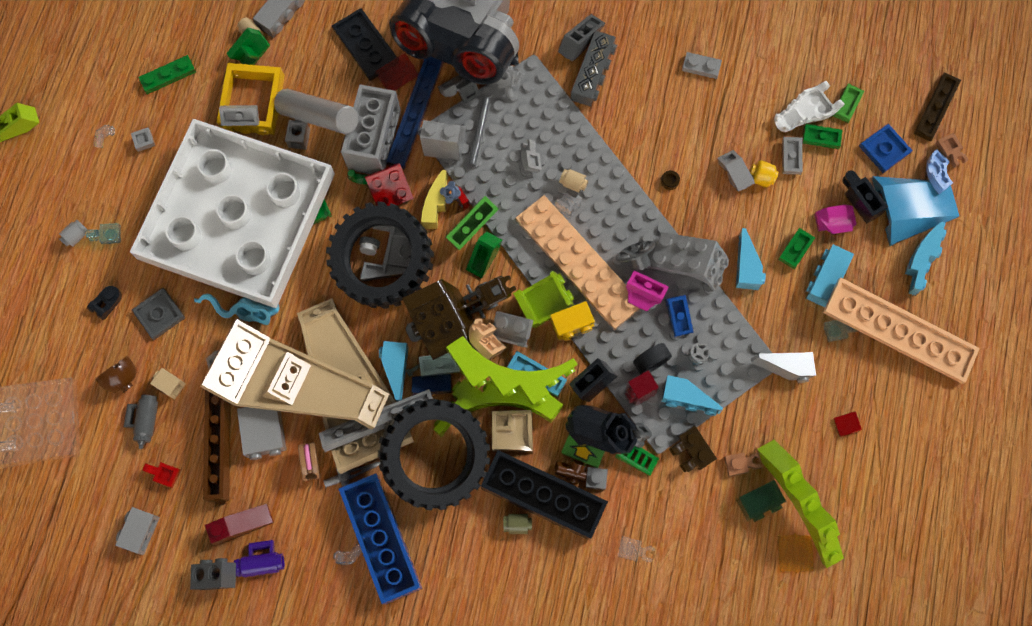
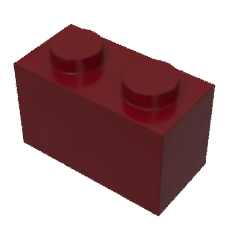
[624,370,659,407]

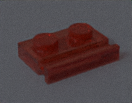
[375,53,419,91]

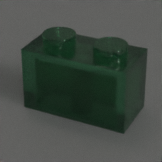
[736,480,786,522]

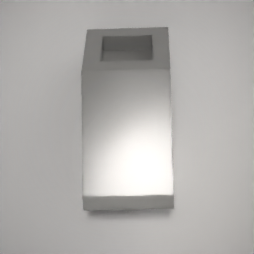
[717,150,755,192]

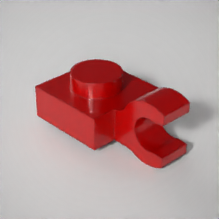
[142,462,180,488]

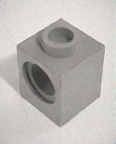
[285,120,310,150]

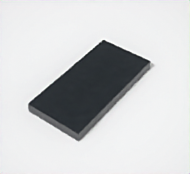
[331,8,400,81]

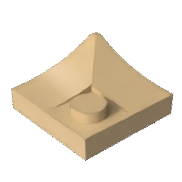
[492,410,533,453]

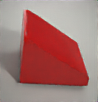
[833,411,862,437]

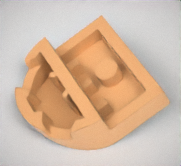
[469,318,506,360]

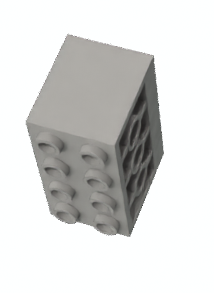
[341,84,401,174]

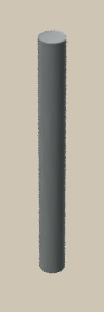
[468,97,490,167]

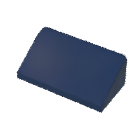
[412,374,452,395]

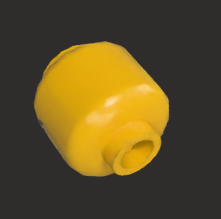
[749,160,778,187]

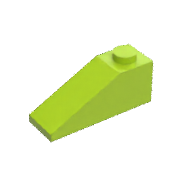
[0,103,39,142]

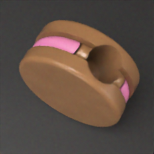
[298,443,320,481]

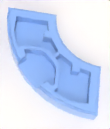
[926,149,953,194]

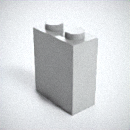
[237,407,286,460]

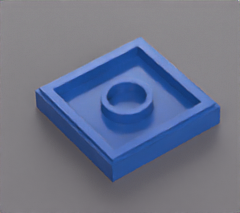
[859,124,913,173]

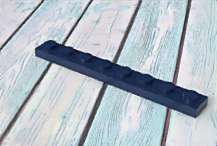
[386,57,444,169]

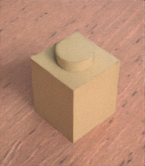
[150,368,186,400]

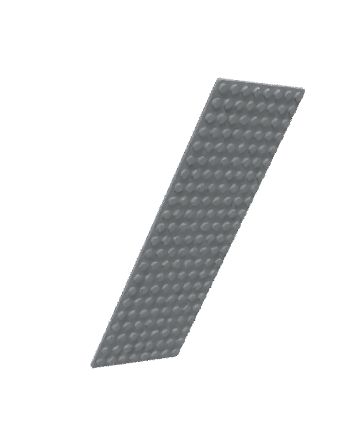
[418,55,773,454]

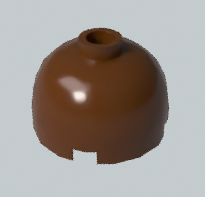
[95,356,137,393]

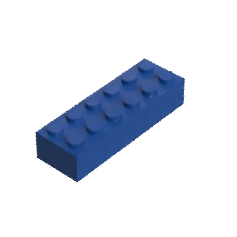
[339,473,423,605]

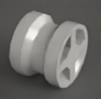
[689,342,710,365]

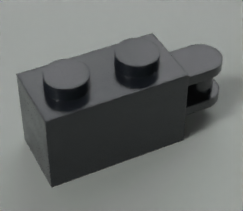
[842,170,888,224]

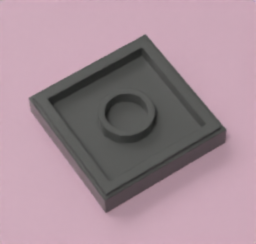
[132,288,185,340]

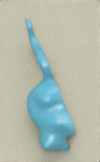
[194,294,280,325]

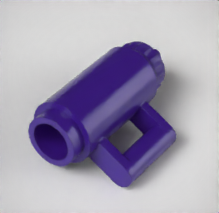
[234,540,285,577]

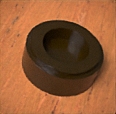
[661,170,680,190]

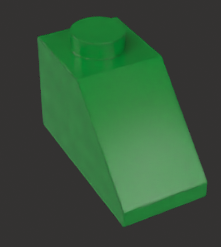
[466,231,503,278]

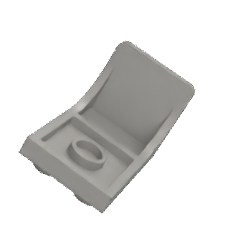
[649,232,729,291]

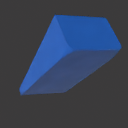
[665,295,694,337]

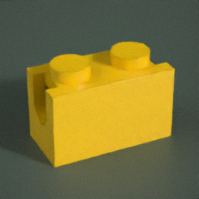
[550,301,595,341]

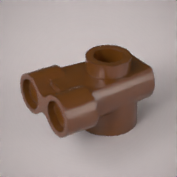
[554,459,587,483]

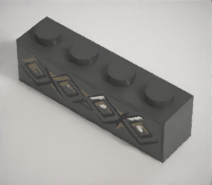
[571,30,618,107]

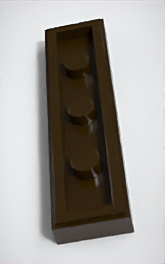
[914,72,961,142]

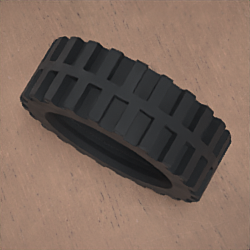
[326,202,434,309]
[378,399,490,510]

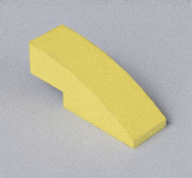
[421,170,447,229]

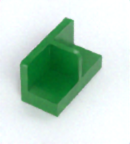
[226,27,270,65]

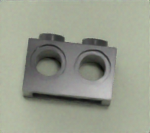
[190,558,236,590]

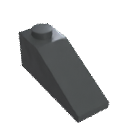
[558,14,605,62]

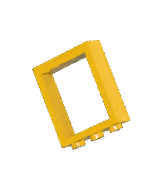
[217,63,285,136]

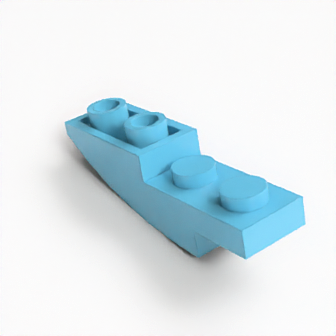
[905,222,946,295]

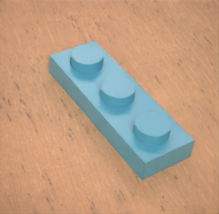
[507,351,567,397]

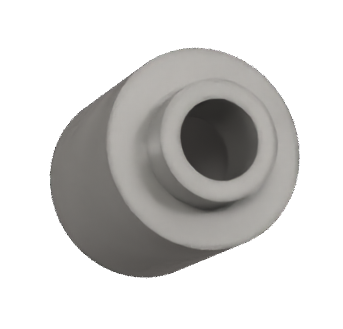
[59,220,88,247]

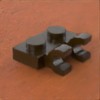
[669,425,717,472]

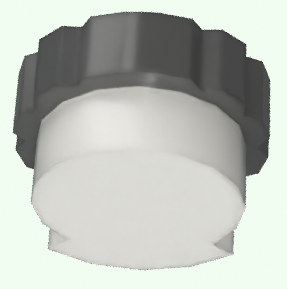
[359,237,380,255]

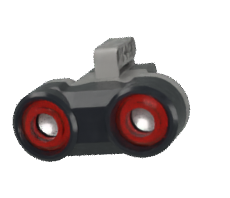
[389,0,519,84]

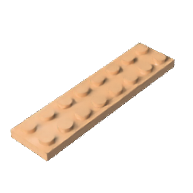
[515,195,640,330]
[823,278,980,384]

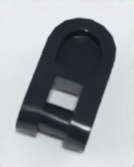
[87,286,122,320]

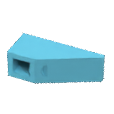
[661,375,723,416]

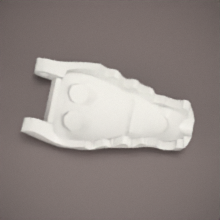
[774,81,844,132]

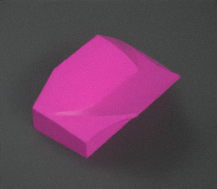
[814,205,856,234]
[626,270,669,311]

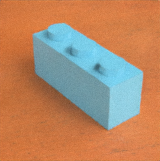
[806,244,854,307]

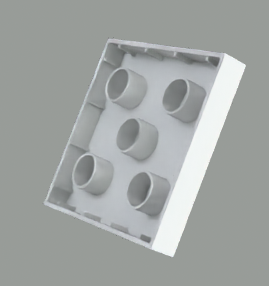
[130,119,335,308]

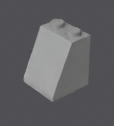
[420,120,467,161]

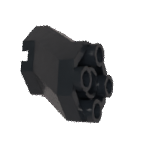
[565,405,637,454]

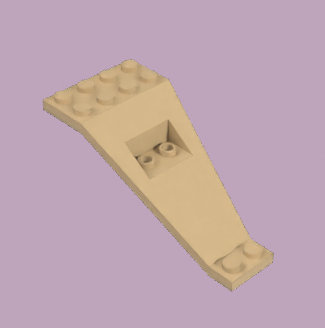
[297,299,414,474]
[200,319,389,430]

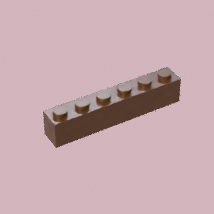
[203,390,230,502]

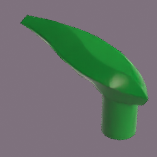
[348,170,368,184]

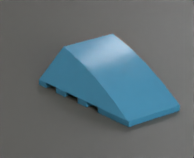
[872,176,959,246]

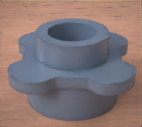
[440,181,461,204]

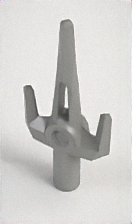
[323,462,380,488]

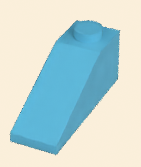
[736,228,766,290]
[379,341,409,402]

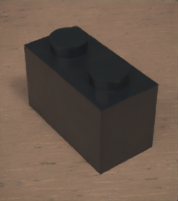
[569,358,618,402]

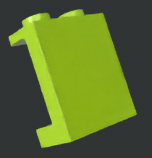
[513,271,574,328]

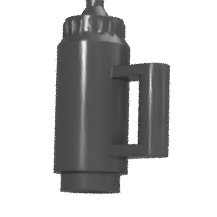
[123,395,158,449]

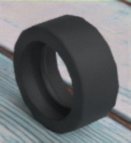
[633,343,672,375]

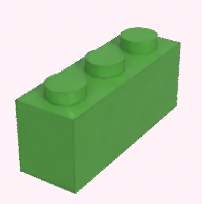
[445,196,499,250]

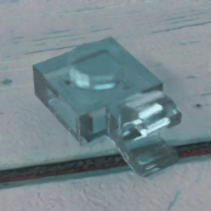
[86,223,121,244]
[823,320,858,342]

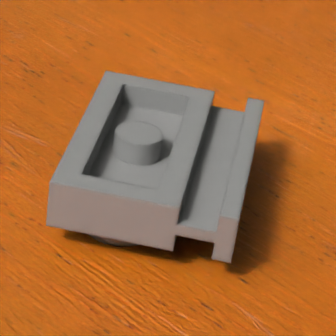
[493,311,533,348]

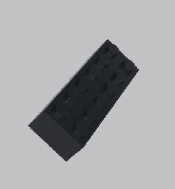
[481,450,608,541]

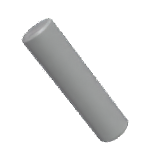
[274,89,358,134]

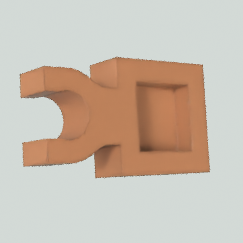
[935,133,969,168]
[724,453,762,477]

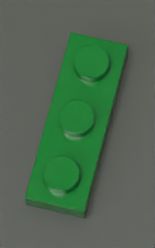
[138,55,196,95]

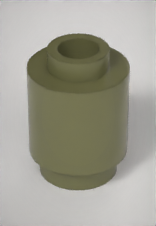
[503,514,532,534]

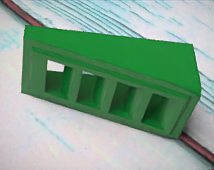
[615,446,659,476]

